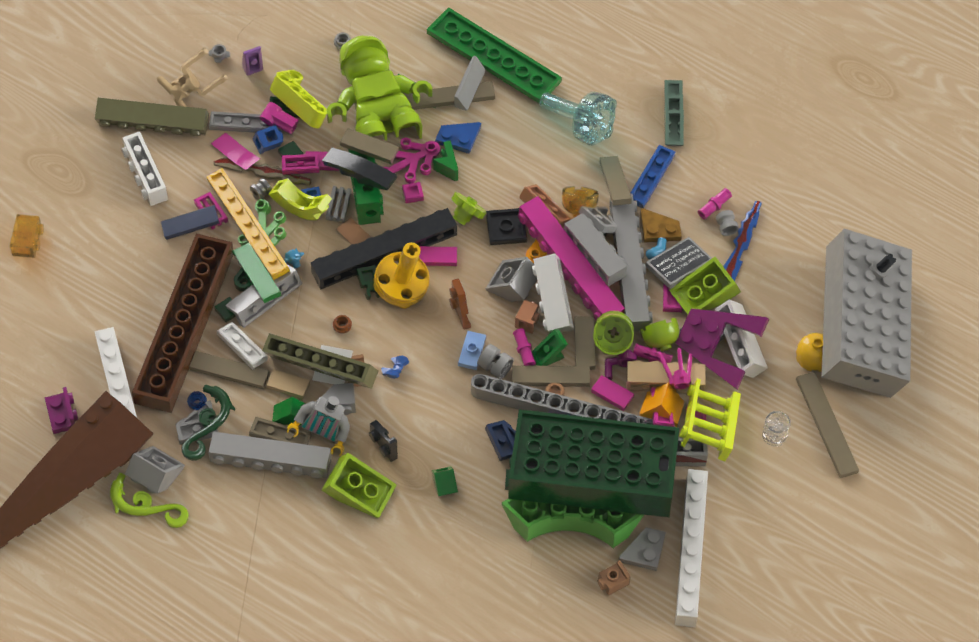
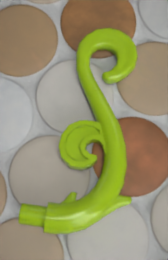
[110,473,189,528]

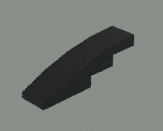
[322,147,397,191]

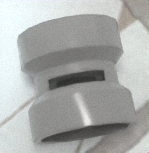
[716,210,739,236]

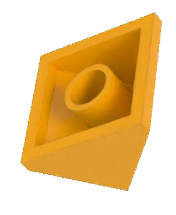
[639,382,684,427]

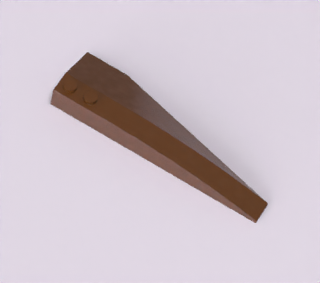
[0,391,153,549]

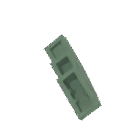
[664,80,684,146]

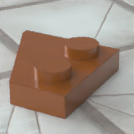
[449,278,471,330]

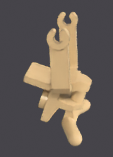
[157,47,228,107]

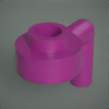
[604,350,637,380]

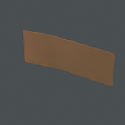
[336,217,371,245]

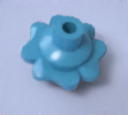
[284,248,304,269]

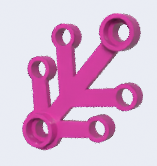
[383,137,440,184]

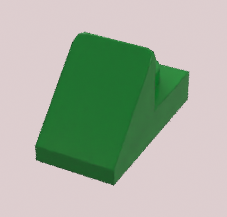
[433,140,458,181]
[532,329,568,366]

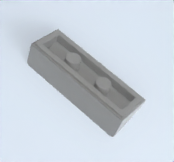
[454,56,485,111]

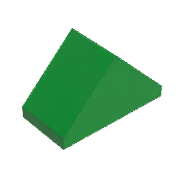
[272,397,306,426]

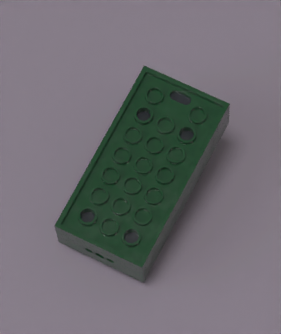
[508,409,679,518]

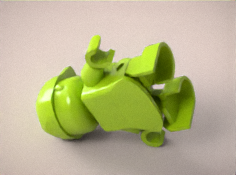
[327,35,433,140]

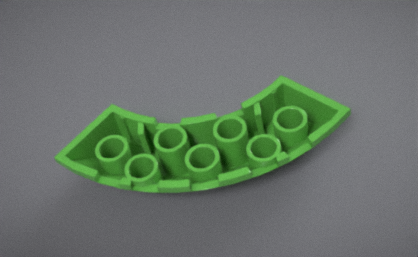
[502,499,644,548]

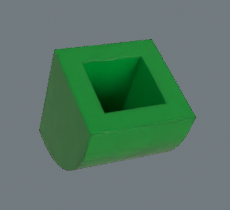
[431,466,458,496]

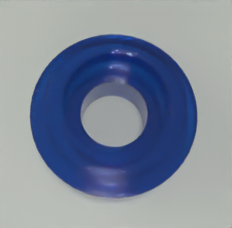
[187,391,207,410]

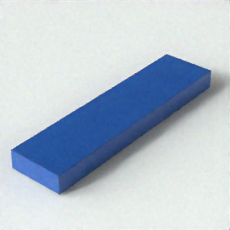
[630,145,676,208]

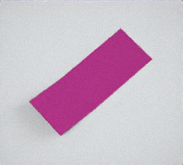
[211,132,261,170]

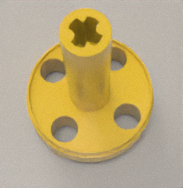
[374,242,429,309]

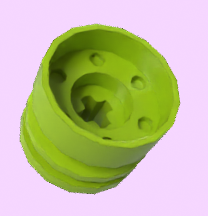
[593,311,634,355]

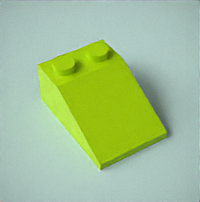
[669,257,741,315]
[321,453,397,518]

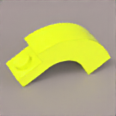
[268,178,332,220]

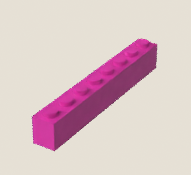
[518,196,625,321]

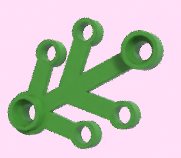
[238,199,287,246]

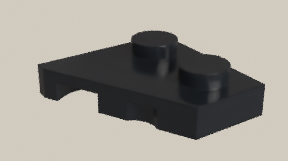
[369,420,398,462]

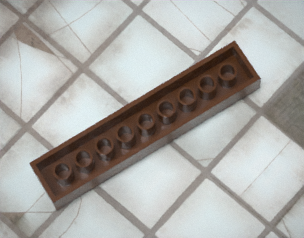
[132,233,233,413]

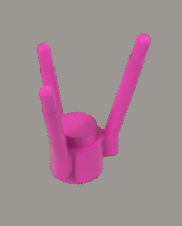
[658,348,692,390]

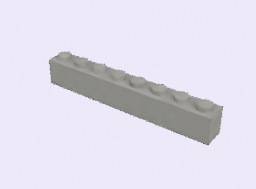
[609,194,653,332]

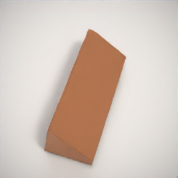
[520,184,571,228]

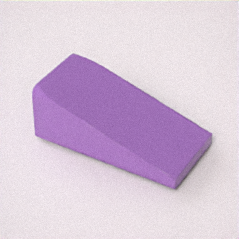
[242,46,263,76]

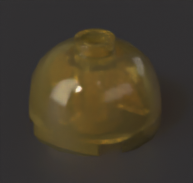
[562,186,599,217]

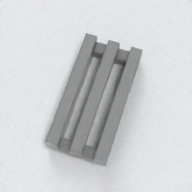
[326,186,351,222]

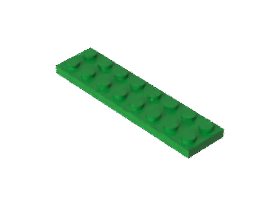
[427,7,562,104]

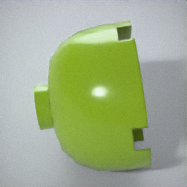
[640,318,680,352]

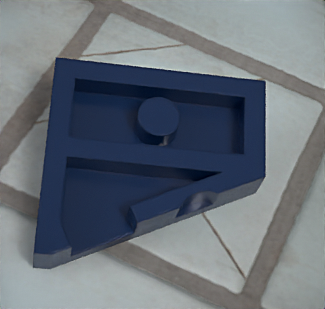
[485,420,516,461]

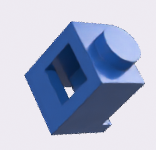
[252,125,283,154]

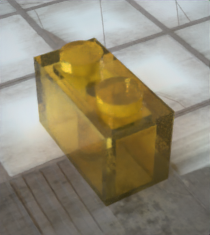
[10,214,44,258]

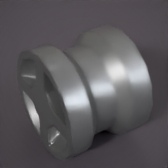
[250,178,272,200]

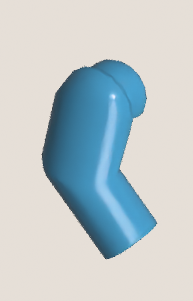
[646,237,667,260]

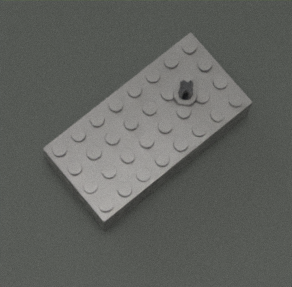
[822,229,912,398]

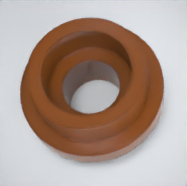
[333,315,352,334]

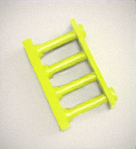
[679,378,741,461]

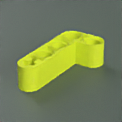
[270,70,327,128]

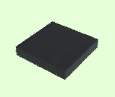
[486,208,527,245]

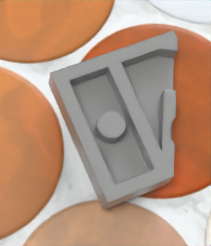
[579,206,617,234]

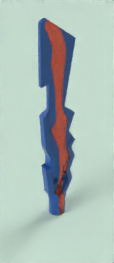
[723,201,762,281]

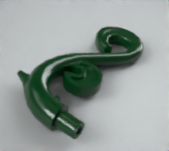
[182,384,236,461]

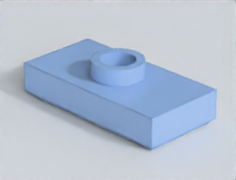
[458,331,486,370]

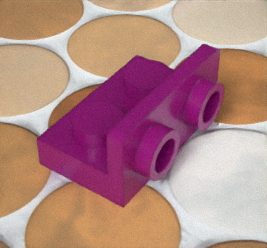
[44,387,78,434]

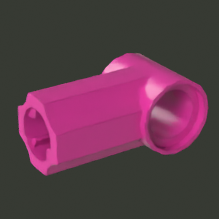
[259,102,299,134]

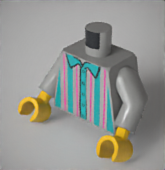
[287,396,350,457]

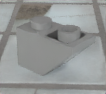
[322,383,356,415]

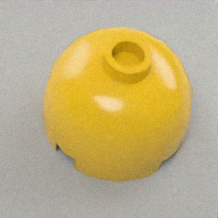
[796,333,823,372]

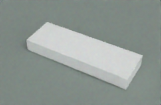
[217,322,268,370]

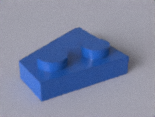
[435,122,481,154]

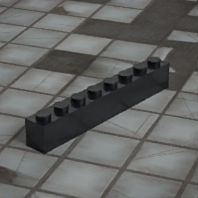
[310,208,457,290]

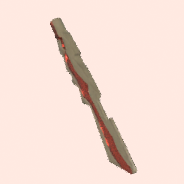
[214,157,312,186]

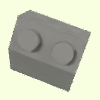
[485,257,537,302]
[125,446,185,494]

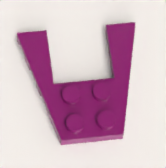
[675,308,769,390]

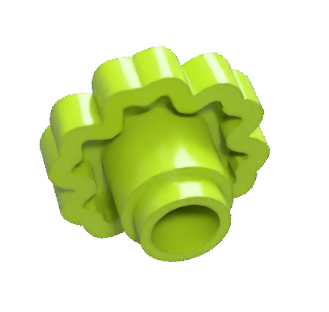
[452,192,486,225]

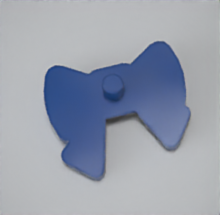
[381,355,409,379]

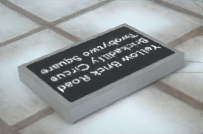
[646,237,712,289]

